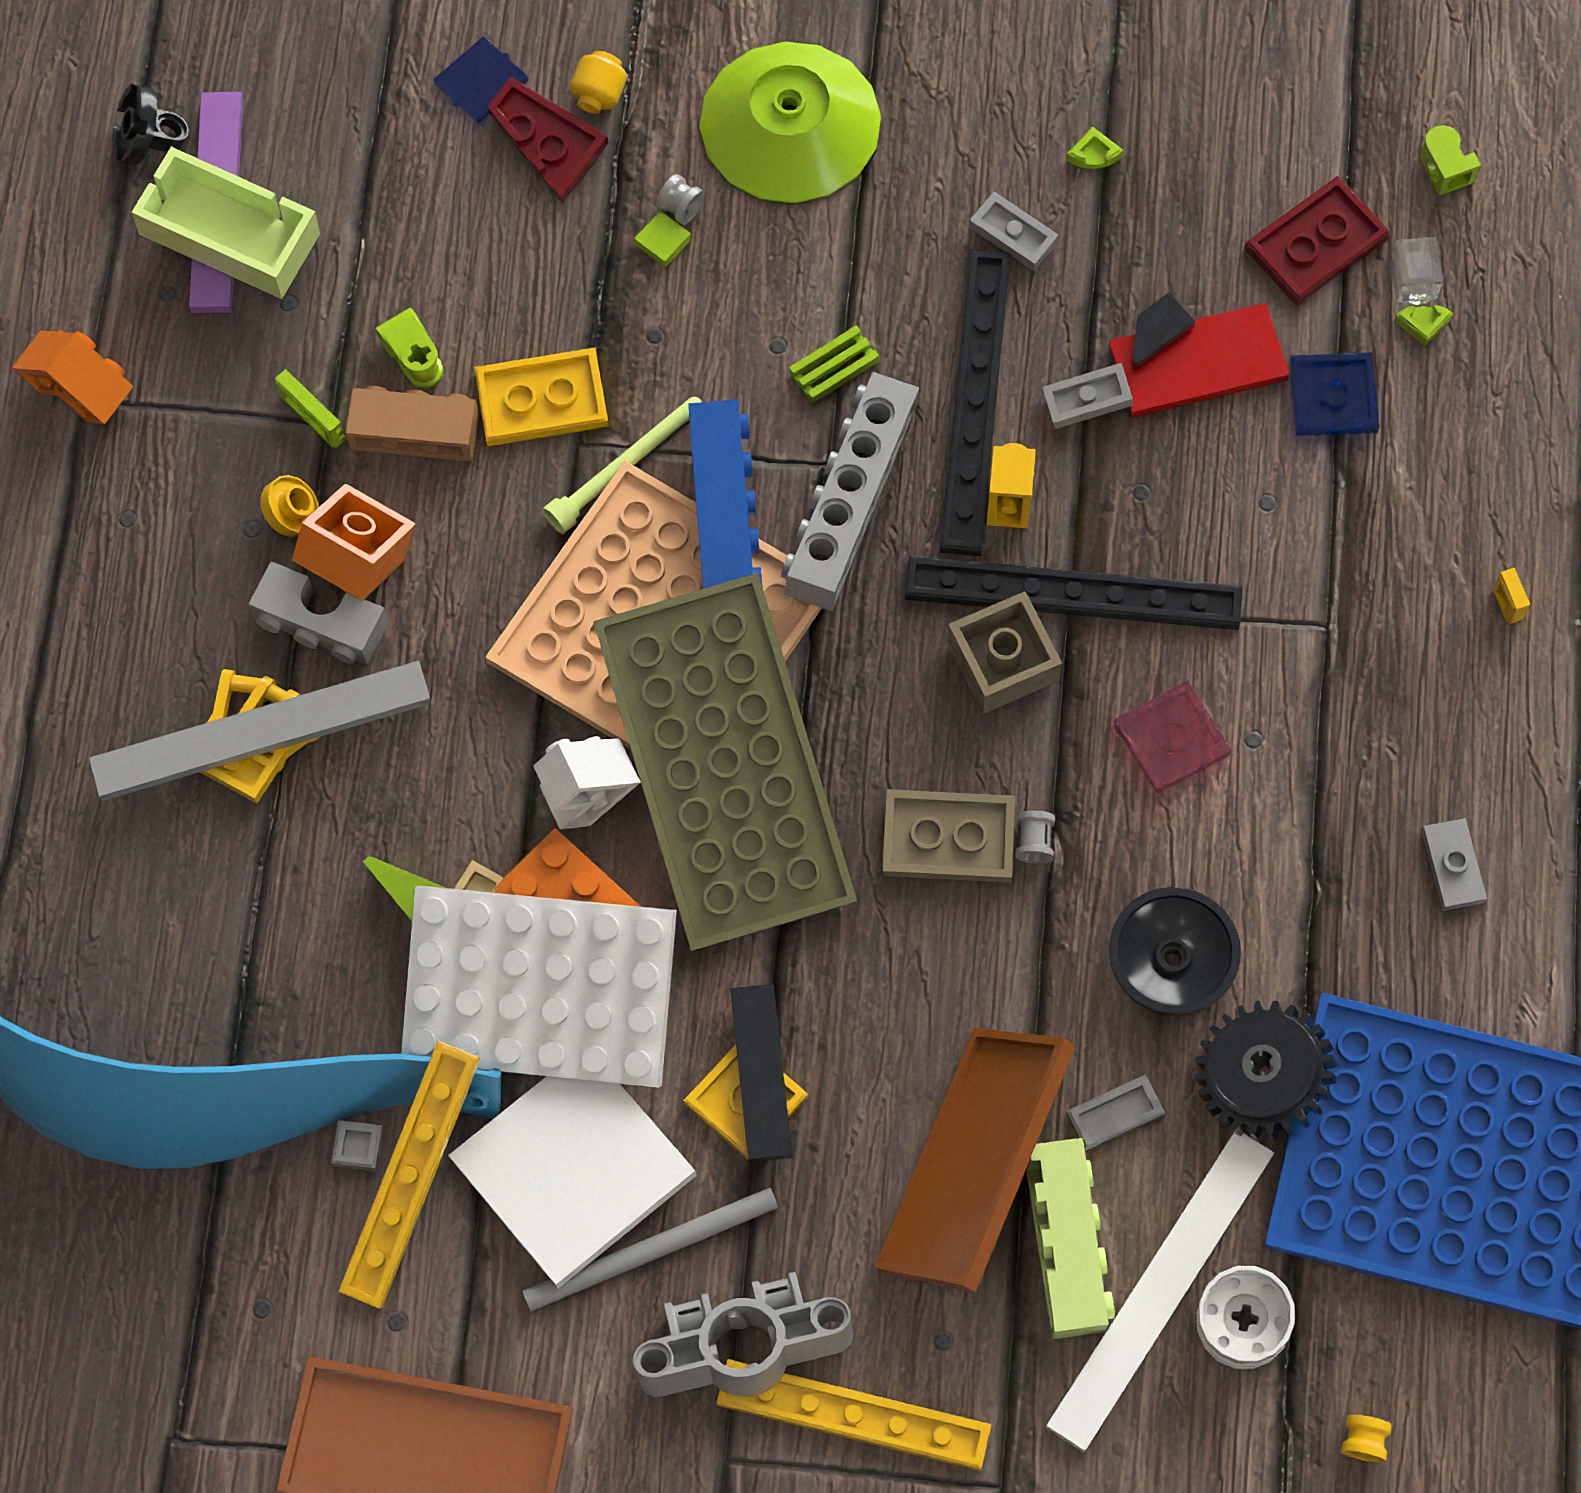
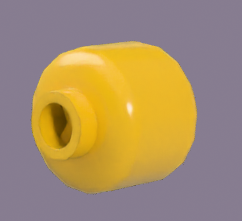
[569,51,627,114]

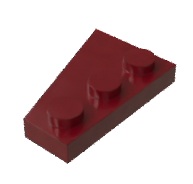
[487,77,609,204]

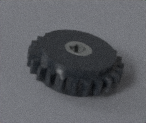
[1195,1001,1337,1140]

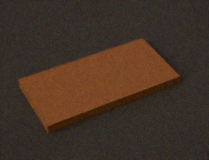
[874,1028,1076,1293]
[276,1356,574,1493]

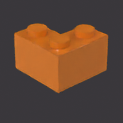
[12,330,133,424]

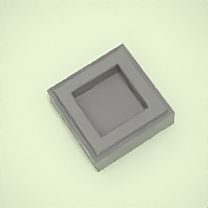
[331,1120,384,1172]

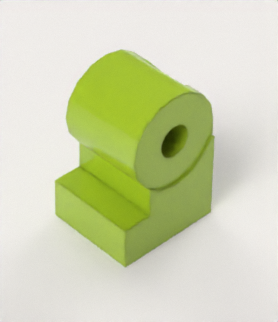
[1420,125,1481,196]

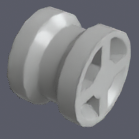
[656,174,705,225]

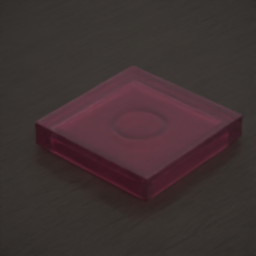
[1114,681,1232,794]

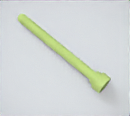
[542,397,702,534]

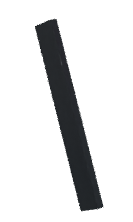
[940,250,1011,557]
[905,556,1243,630]

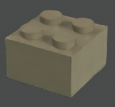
[947,591,1062,714]

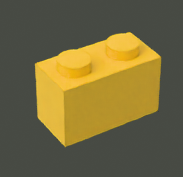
[986,443,1036,529]

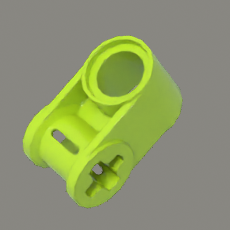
[375,308,444,389]

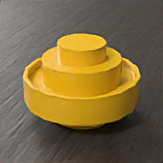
[261,475,319,537]

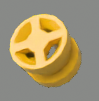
[1341,1415,1392,1463]

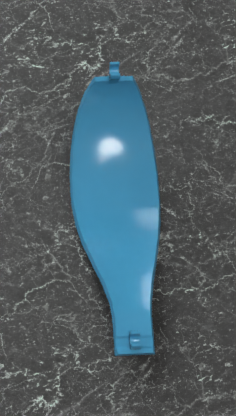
[0,1016,501,1169]

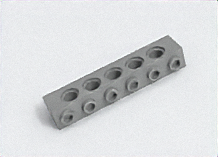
[781,372,919,611]

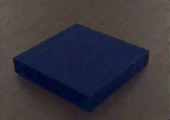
[1289,352,1380,436]

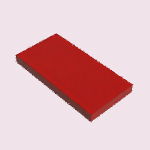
[1108,303,1290,418]

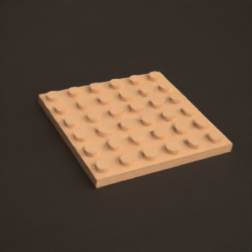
[485,460,822,749]

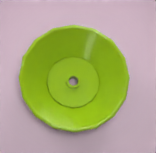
[699,42,881,204]

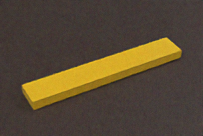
[338,1041,481,1308]
[716,1359,991,1471]

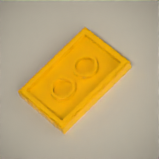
[474,348,609,447]

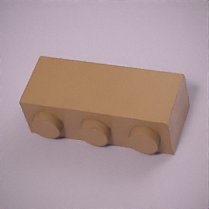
[346,386,479,462]

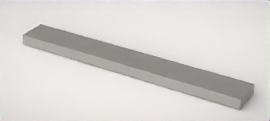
[89,660,432,801]

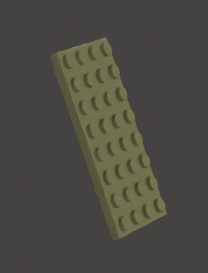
[593,573,857,952]

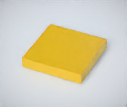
[684,1045,808,1160]

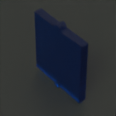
[433,36,529,124]

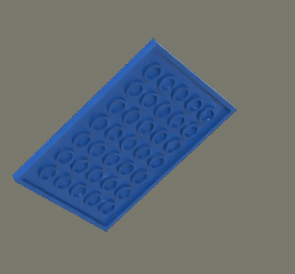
[1263,992,1581,1329]

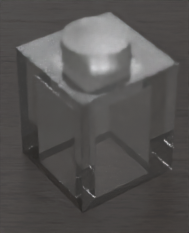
[1390,237,1444,304]

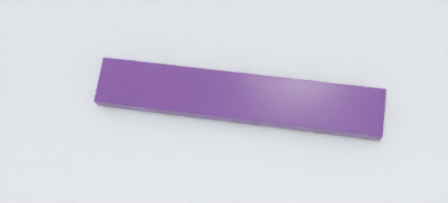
[189,92,243,313]

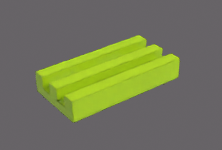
[789,325,880,404]
[275,369,346,449]

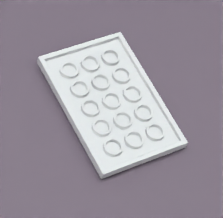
[401,886,677,1088]

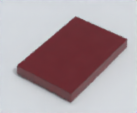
[1244,176,1391,306]

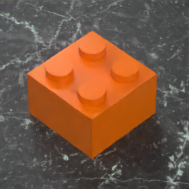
[292,484,416,601]

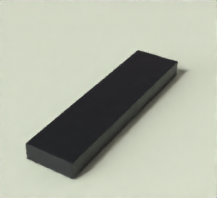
[730,984,793,1163]

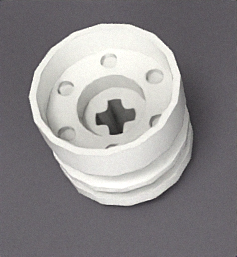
[1197,1266,1295,1369]

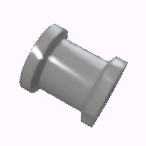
[1015,810,1055,864]

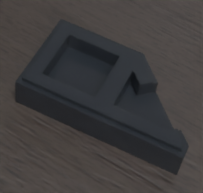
[1132,292,1195,369]

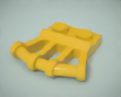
[200,669,321,804]

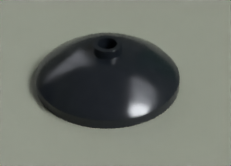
[1109,887,1241,1016]

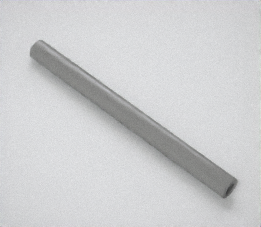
[523,1187,778,1312]

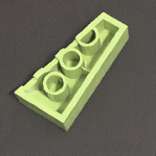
[1026,1138,1115,1339]

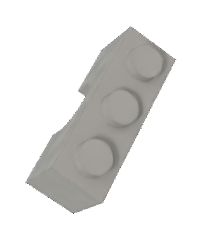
[249,561,389,666]

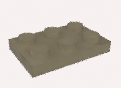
[882,789,1015,883]

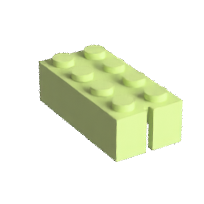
[132,147,320,299]

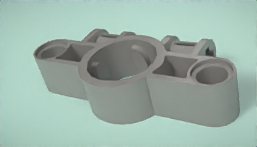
[633,1272,853,1397]

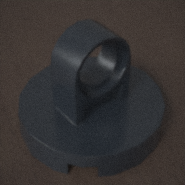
[113,84,189,165]

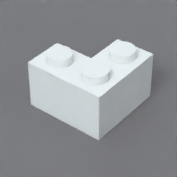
[533,736,640,829]

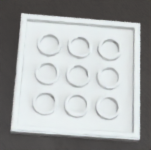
[448,1076,697,1289]

